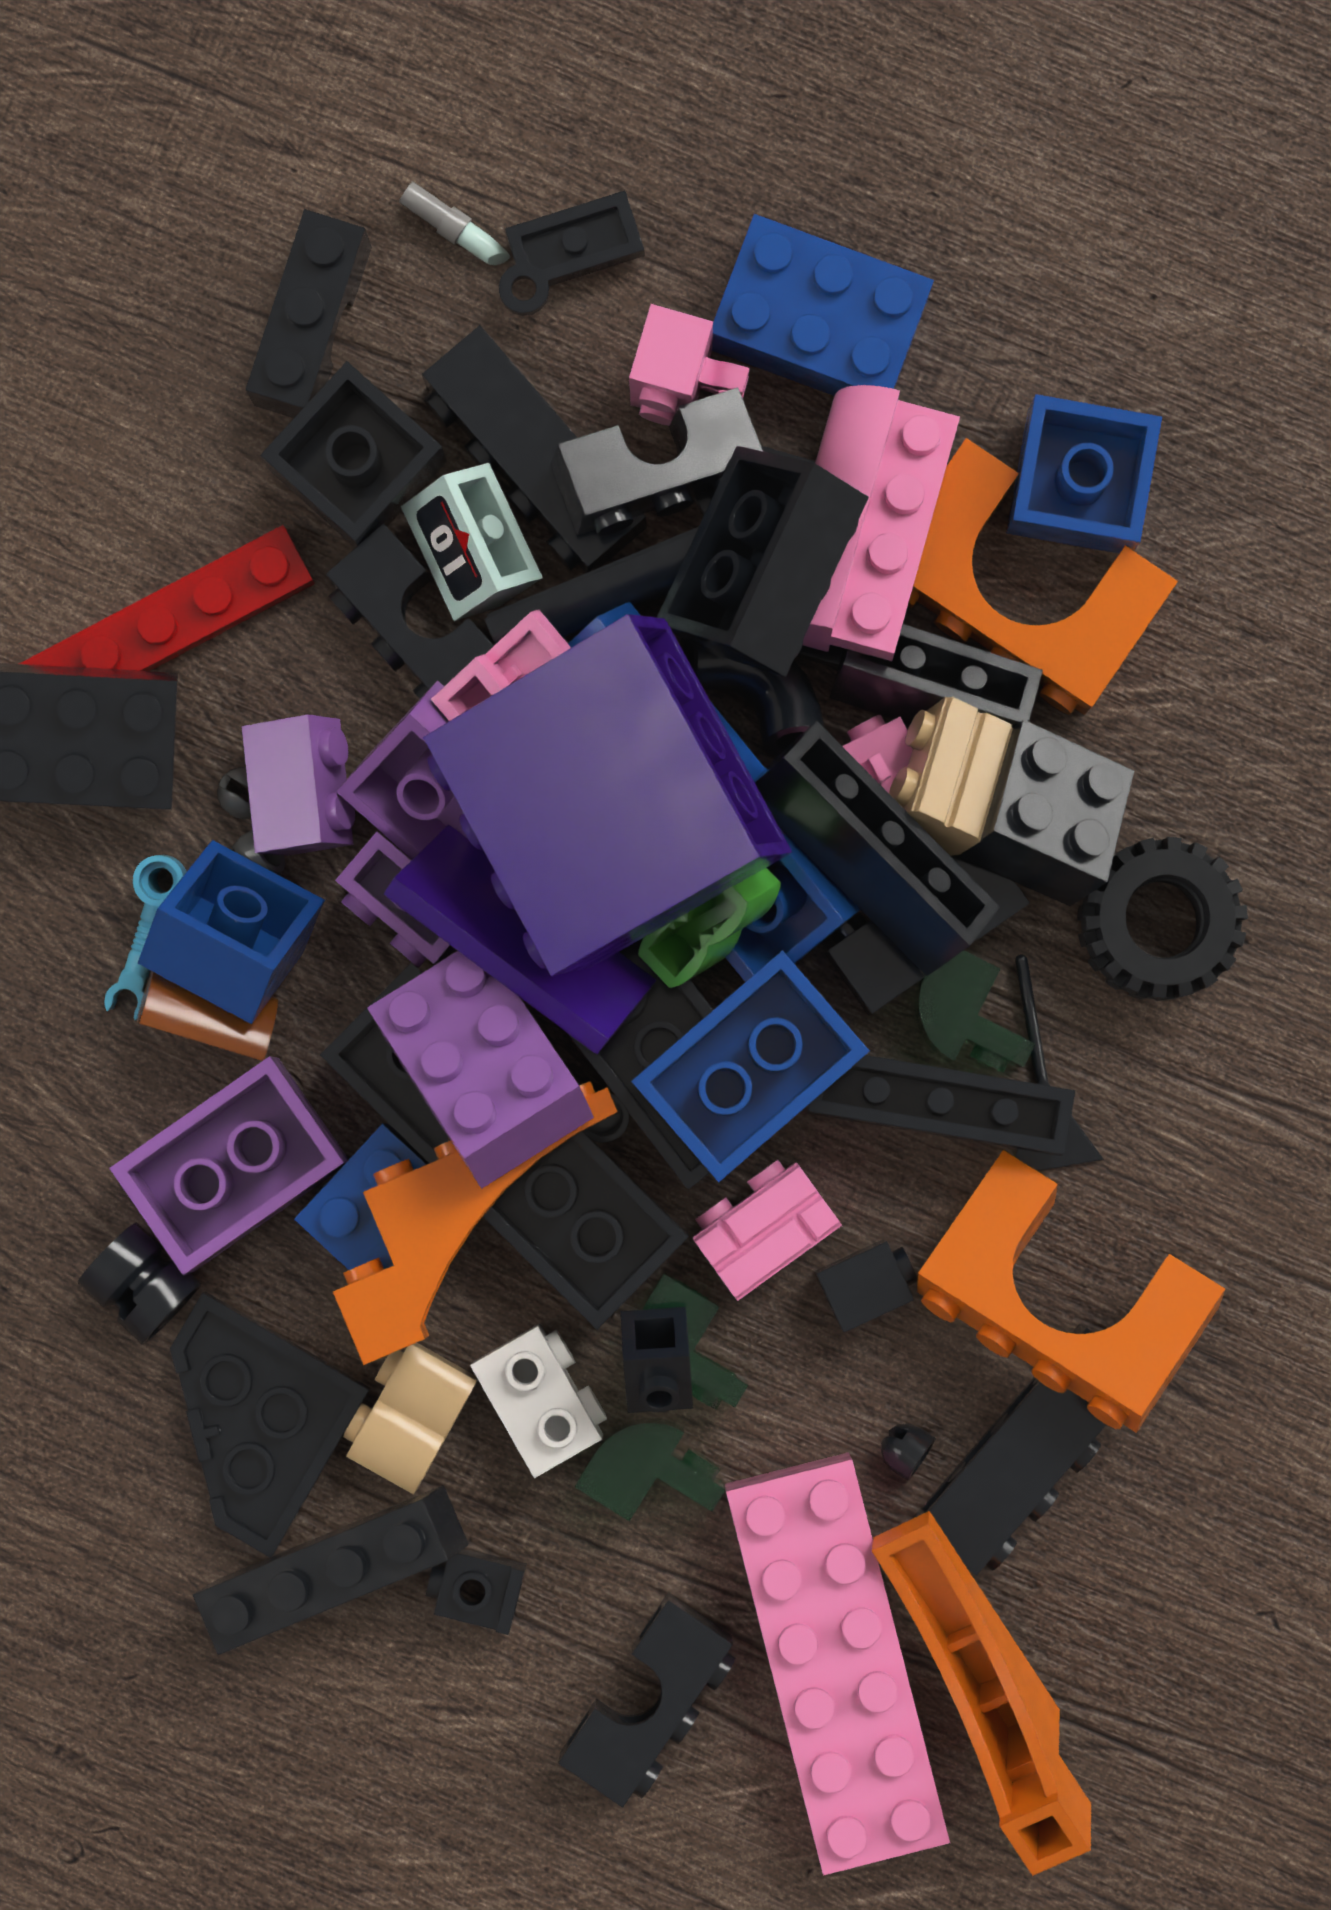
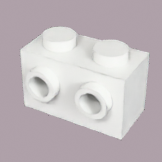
[470,1323,607,1478]

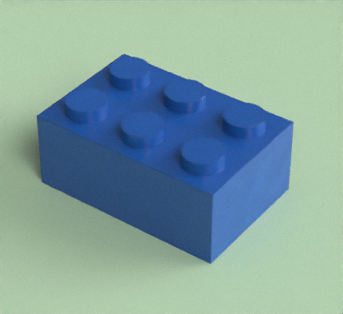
[712,214,934,396]
[631,950,870,1182]

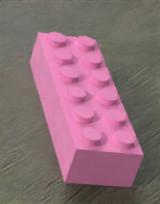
[725,1453,950,1876]

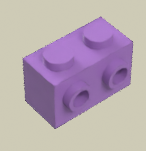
[242,714,355,856]
[335,832,455,967]

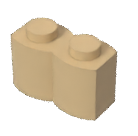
[343,1343,478,1495]

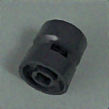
[78,1222,201,1345]

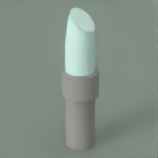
[399,181,510,265]

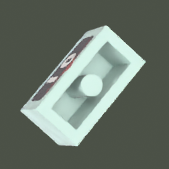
[401,463,543,621]

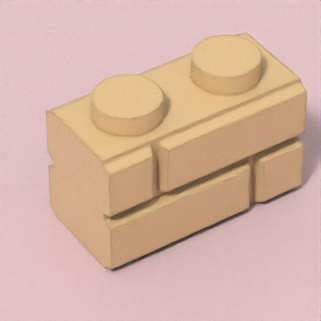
[889,697,1013,856]

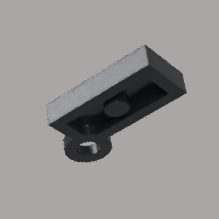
[499,190,645,316]

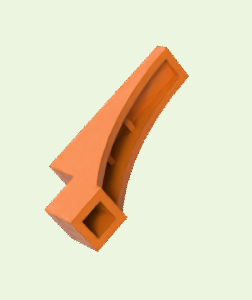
[333,1081,619,1365]
[871,1511,1091,1876]

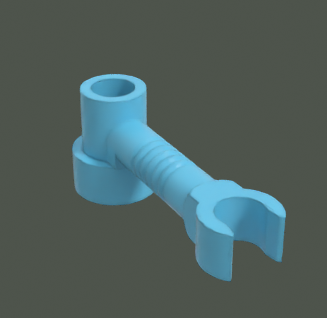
[104,855,187,1020]

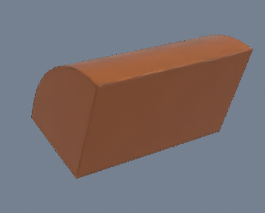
[135,971,278,1061]

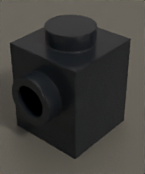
[620,1307,693,1413]

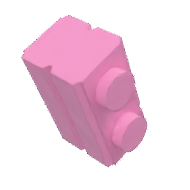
[692,1160,842,1301]

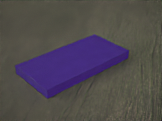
[384,824,656,1054]

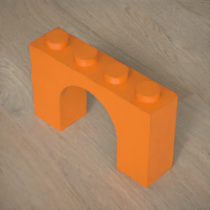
[908,438,1178,715]
[917,1150,1225,1433]

